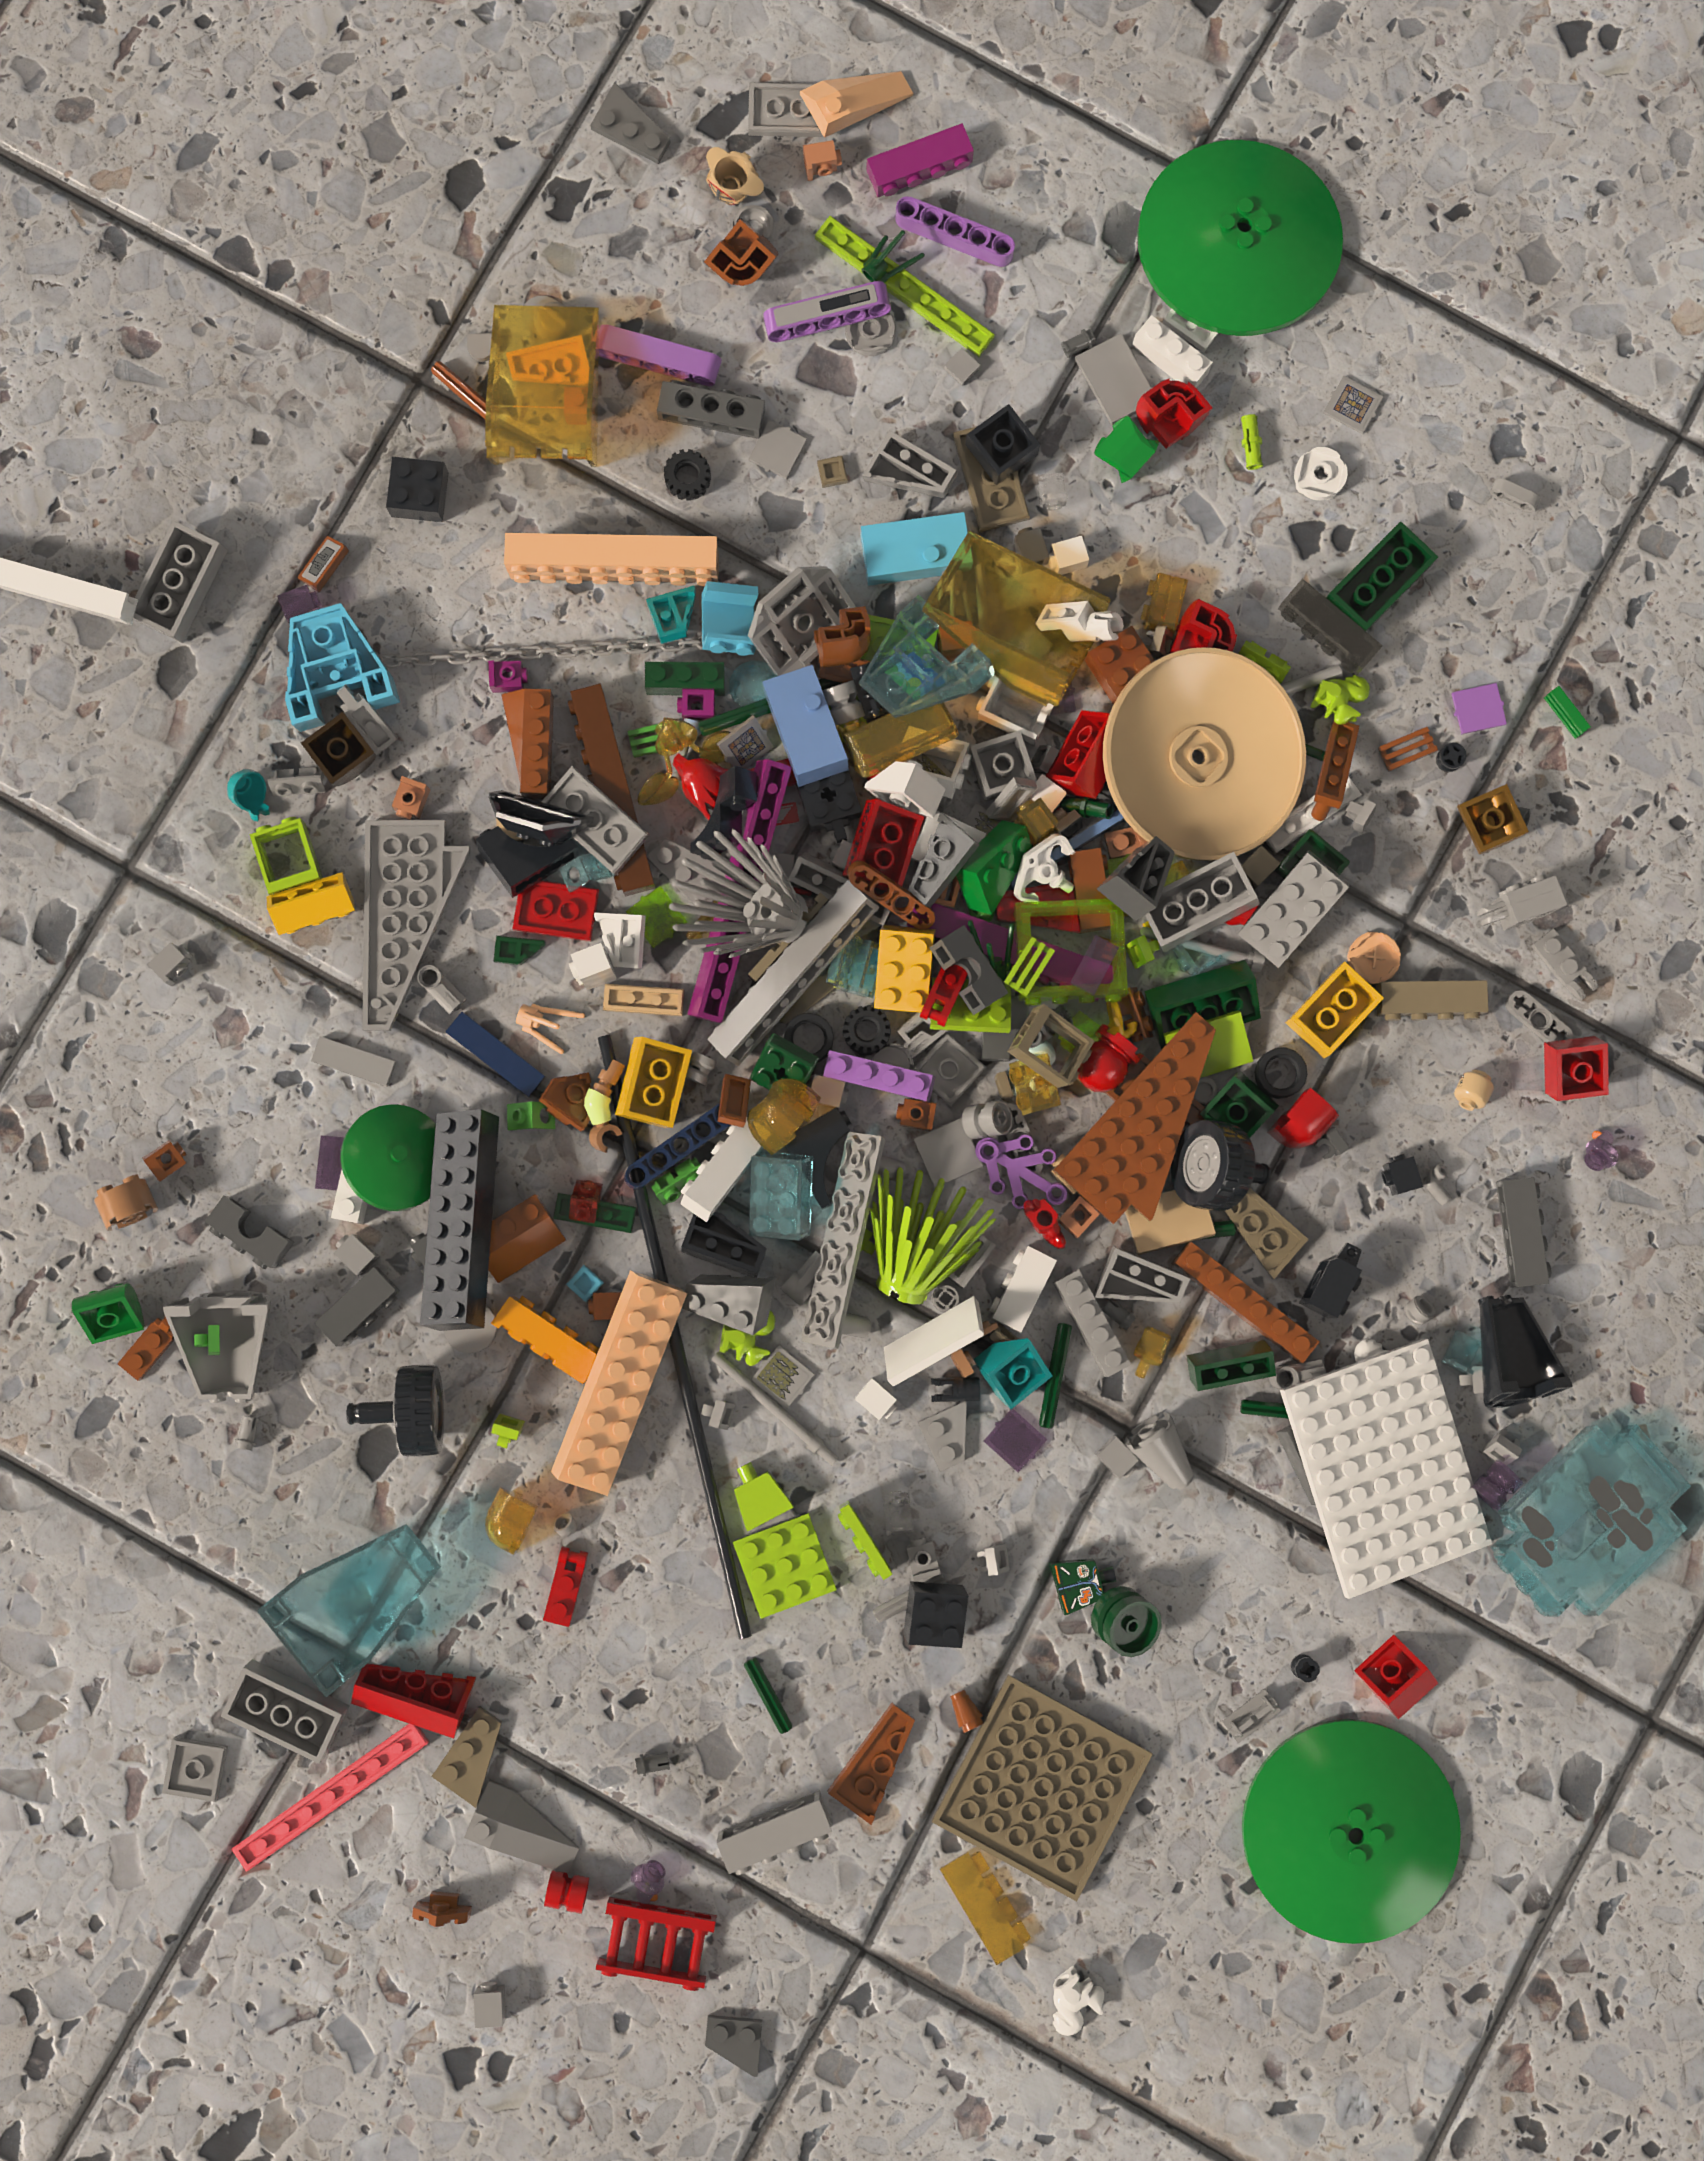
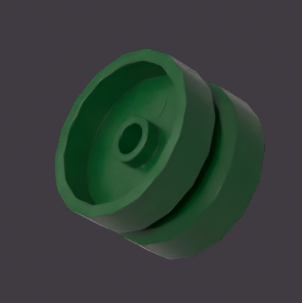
[1091,1586,1162,1657]

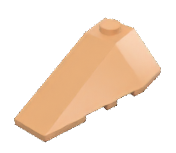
[800,71,913,138]

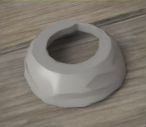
[732,205,774,239]

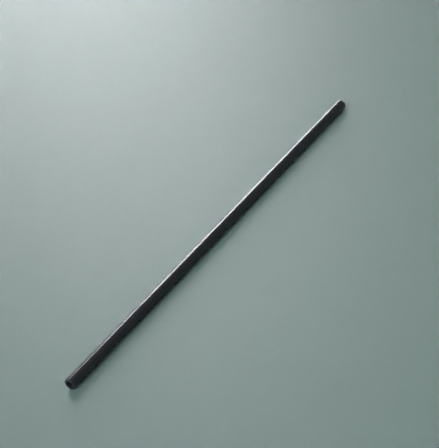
[598,1035,752,1639]

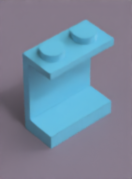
[702,581,758,656]

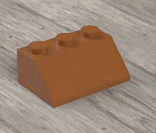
[488,1194,566,1283]

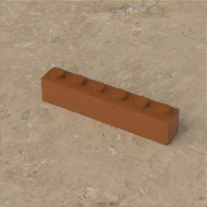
[1171,1242,1320,1363]

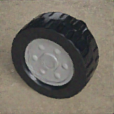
[1171,1119,1271,1211]
[346,1365,444,1456]

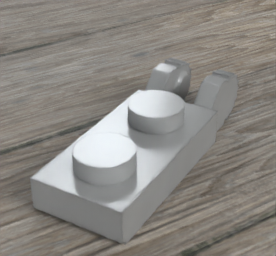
[1531,928,1599,1001]

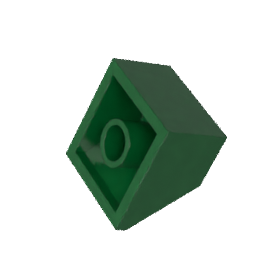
[1200,1070,1279,1138]

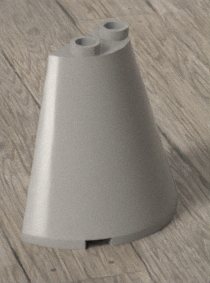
[163,1290,271,1403]

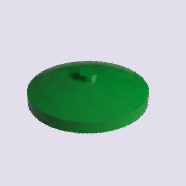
[341,1104,436,1211]

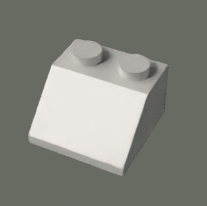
[864,760,945,817]

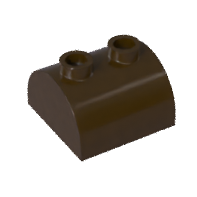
[301,712,376,786]

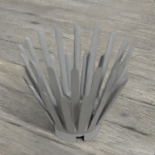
[669,829,808,958]

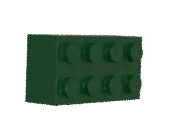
[1323,521,1438,638]

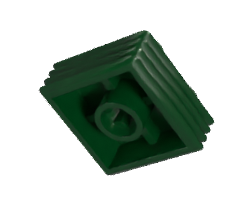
[1275,829,1350,879]
[750,1033,819,1104]

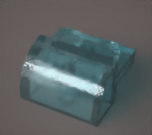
[826,935,879,998]

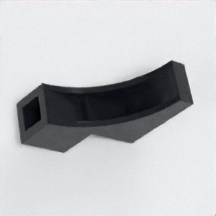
[690,766,757,860]

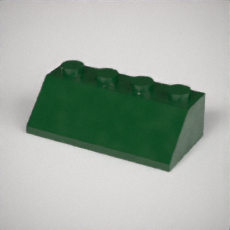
[1145,960,1261,1049]

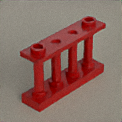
[596,1897,717,1991]

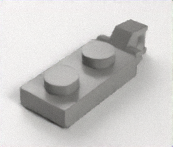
[337,684,398,755]

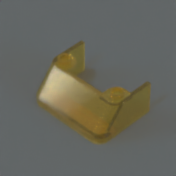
[836,688,959,777]

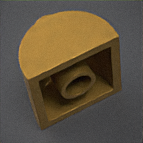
[1457,784,1529,855]

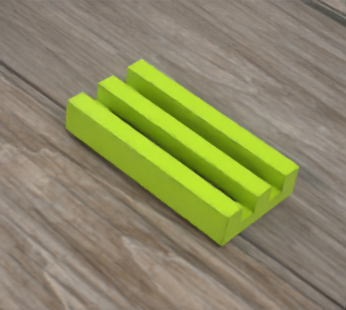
[1004,937,1055,997]

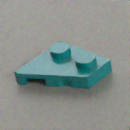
[646,586,696,644]

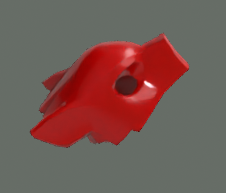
[672,753,728,820]

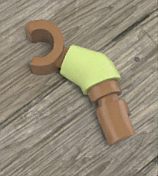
[584,1060,625,1153]

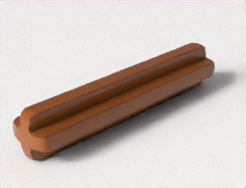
[431,361,495,420]

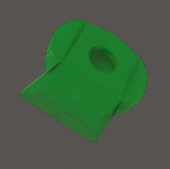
[1094,415,1159,483]

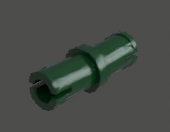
[1060,796,1114,819]

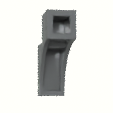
[981,992,1064,1062]

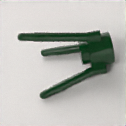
[861,230,925,283]
[968,920,1015,981]

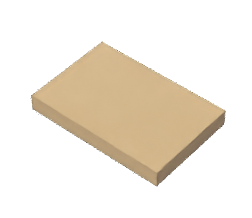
[1125,1190,1216,1255]

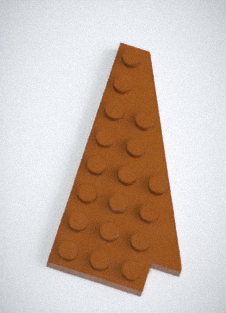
[1053,1012,1216,1224]

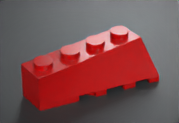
[351,1663,476,1739]

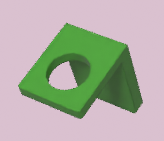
[507,1101,556,1131]

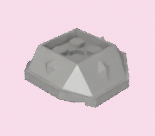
[748,566,856,679]

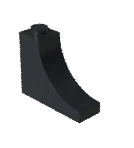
[476,826,579,898]
[781,1107,852,1210]

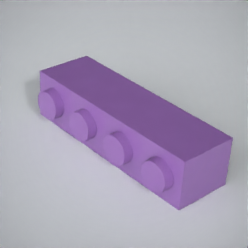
[823,1050,936,1102]

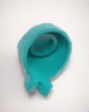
[227,769,270,821]

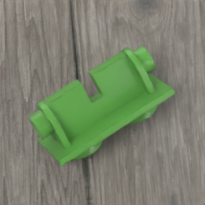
[651,1157,700,1205]

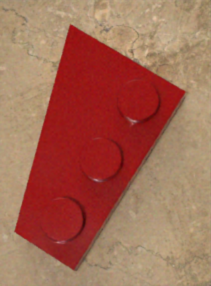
[996,880,1081,933]

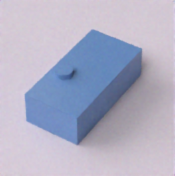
[762,665,849,787]

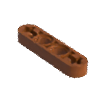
[847,861,935,930]

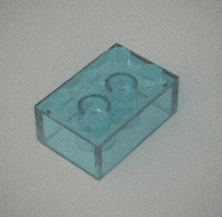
[749,1152,813,1241]

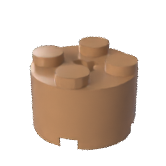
[94,1174,158,1231]

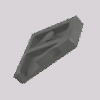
[705,2015,762,2077]

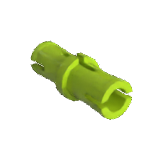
[1241,414,1263,470]

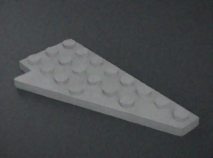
[362,820,470,1031]

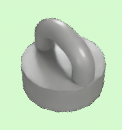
[1405,1296,1435,1325]

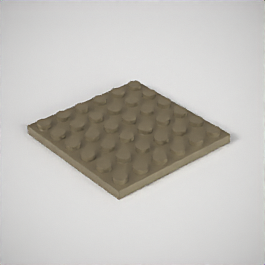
[932,1674,1153,1902]

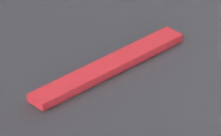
[232,1724,429,1872]

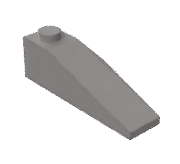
[464,1780,579,1874]

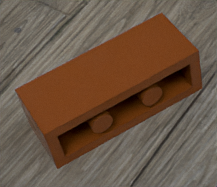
[1067,848,1117,934]

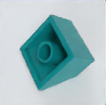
[973,1338,1052,1409]

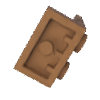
[950,1321,999,1378]

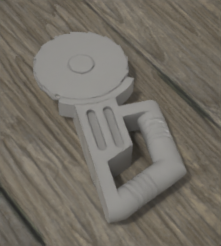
[872,1012,949,1070]

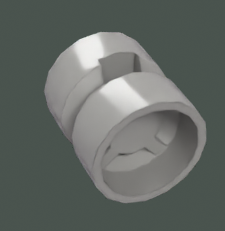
[822,680,865,726]
[962,1101,1013,1139]

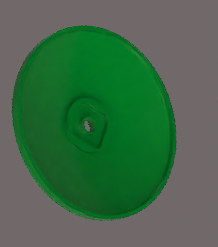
[1137,140,1343,336]
[1242,1719,1461,1944]

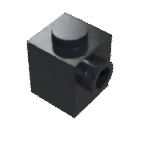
[1381,1154,1423,1196]

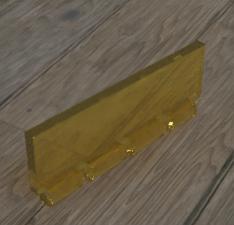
[940,1851,1031,1965]

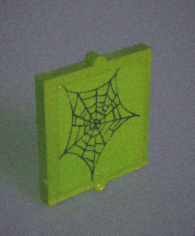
[625,886,688,948]

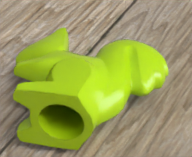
[1310,675,1370,725]
[719,1310,776,1366]

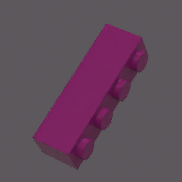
[866,123,974,198]

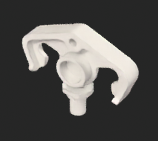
[1014,833,1075,905]

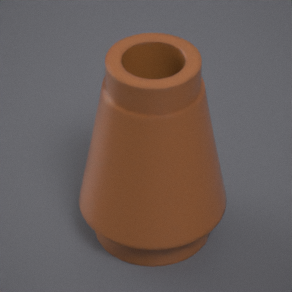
[950,1690,984,1733]

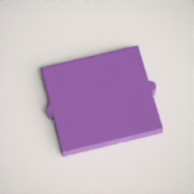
[1451,683,1507,735]

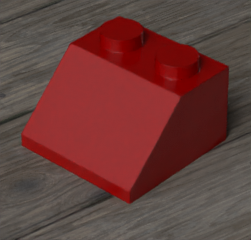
[1354,1635,1438,1720]

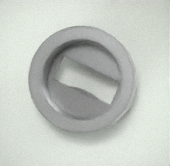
[553,1513,577,1537]

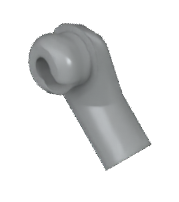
[1426,1165,1452,1206]

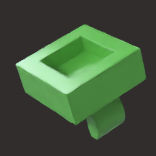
[194,1325,220,1355]

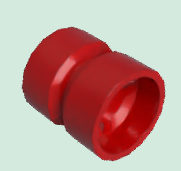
[544,1870,590,1914]

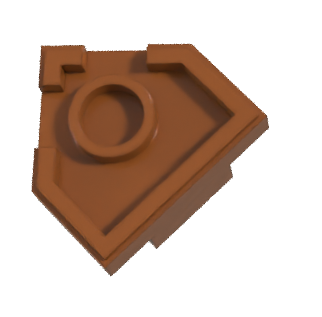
[539,1072,591,1132]
[412,1891,472,1927]

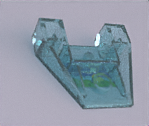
[859,594,995,718]

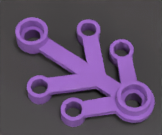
[975,1133,1067,1209]

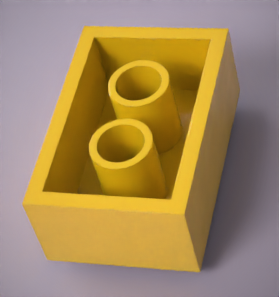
[874,925,936,1013]
[1285,962,1384,1059]
[615,1037,692,1128]

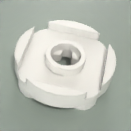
[1294,447,1348,501]

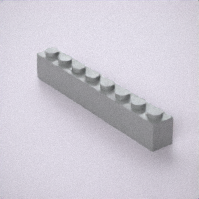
[707,880,879,1066]

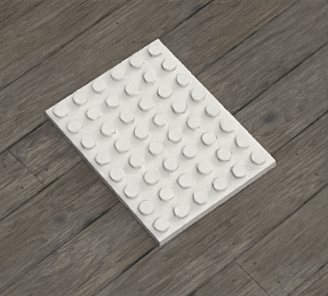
[1280,1339,1492,1599]

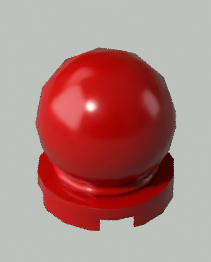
[1077,1024,1143,1093]

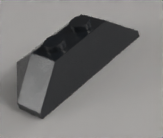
[488,790,594,846]

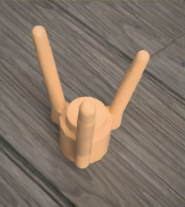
[516,1004,585,1054]

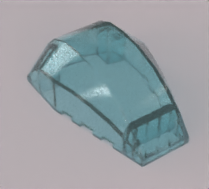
[257,1524,441,1697]

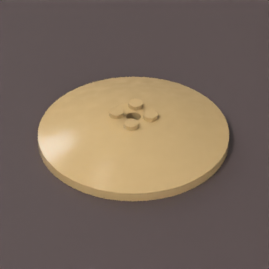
[1103,647,1306,861]

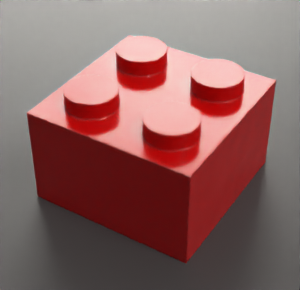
[1544,1036,1609,1101]

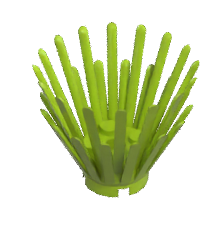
[870,1167,997,1304]

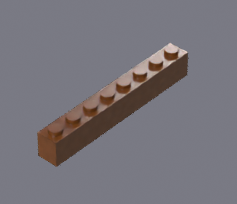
[567,683,656,897]

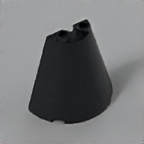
[1478,1295,1573,1408]

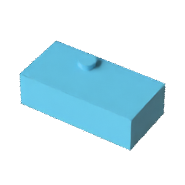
[860,512,972,586]

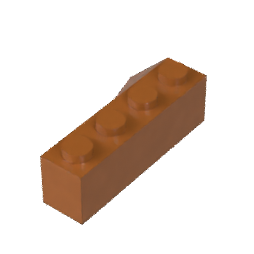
[501,689,554,799]

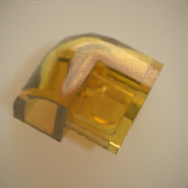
[747,1079,821,1155]
[485,1487,539,1556]

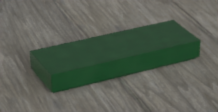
[553,1193,637,1233]

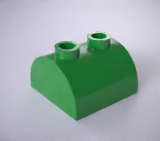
[72,1283,144,1344]

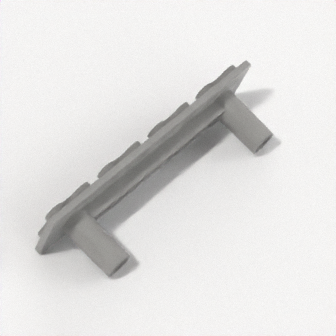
[801,1132,906,1349]

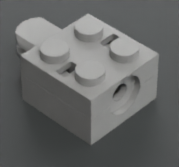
[1476,874,1567,931]

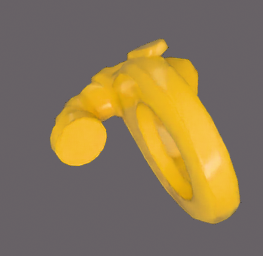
[1106,996,1138,1039]

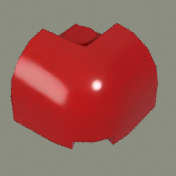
[1136,379,1213,449]
[1169,599,1237,653]
[1267,1087,1339,1149]

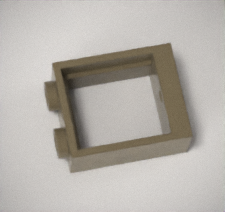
[1007,1004,1094,1088]

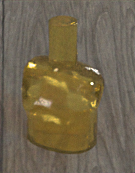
[1133,1326,1171,1378]

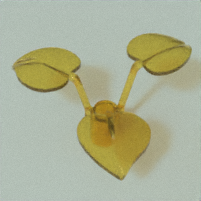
[637,717,731,806]

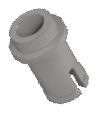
[235,1416,259,1451]

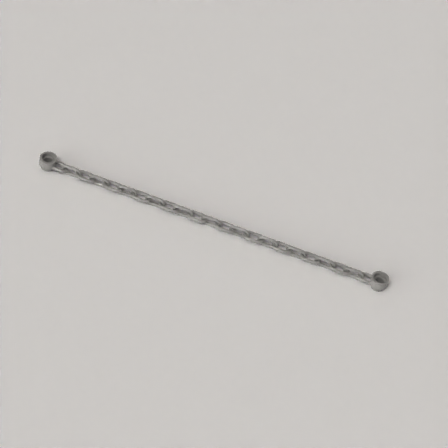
[379,636,728,668]

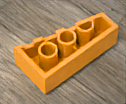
[491,1295,599,1384]

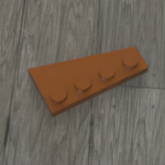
[827,1702,915,1825]

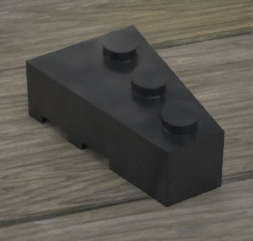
[681,1211,767,1278]

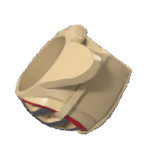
[706,147,764,205]

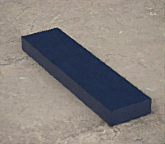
[446,1012,545,1098]

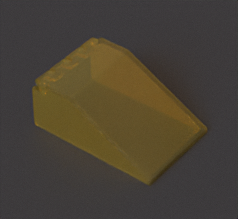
[485,305,599,467]
[922,531,1111,707]

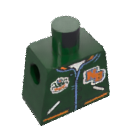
[1049,1558,1117,1615]

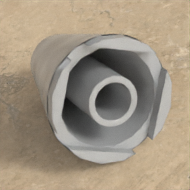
[1125,1412,1193,1490]

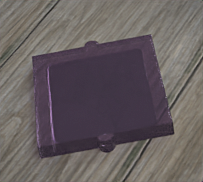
[983,1409,1047,1473]

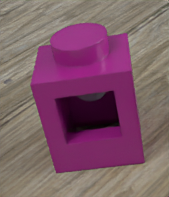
[488,660,528,693]
[677,689,715,720]

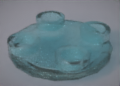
[729,660,778,707]

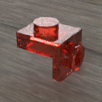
[569,1179,603,1223]

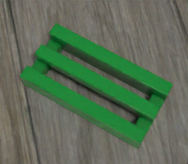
[1544,686,1591,739]

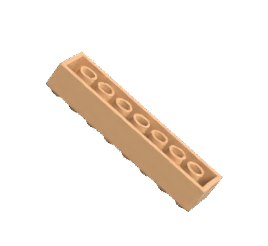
[504,533,719,586]
[551,1270,687,1496]

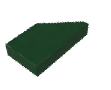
[493,935,546,965]

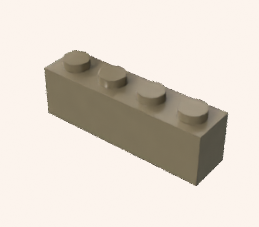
[1376,980,1488,1021]

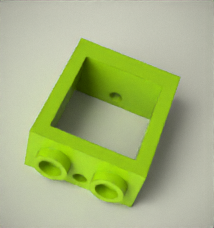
[249,817,323,895]

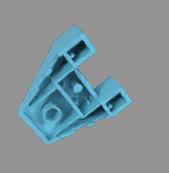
[285,603,400,732]

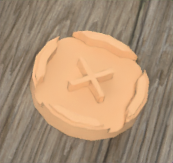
[1347,932,1401,984]

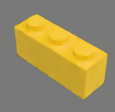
[266,872,355,935]

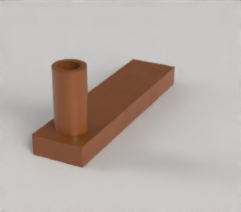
[1311,721,1360,821]

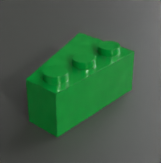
[956,820,1033,915]

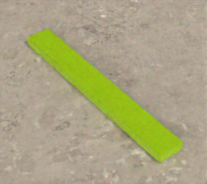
[815,216,995,357]

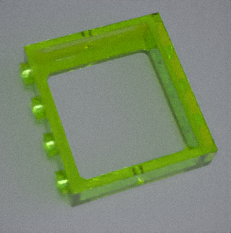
[1014,899,1128,1006]

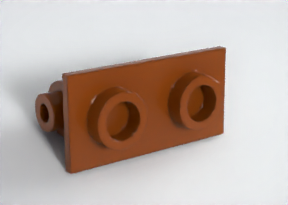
[1116,987,1154,1043]

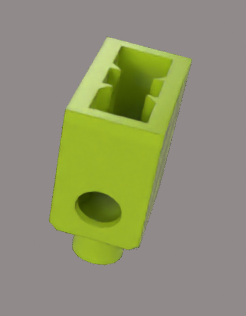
[734,1462,794,1532]

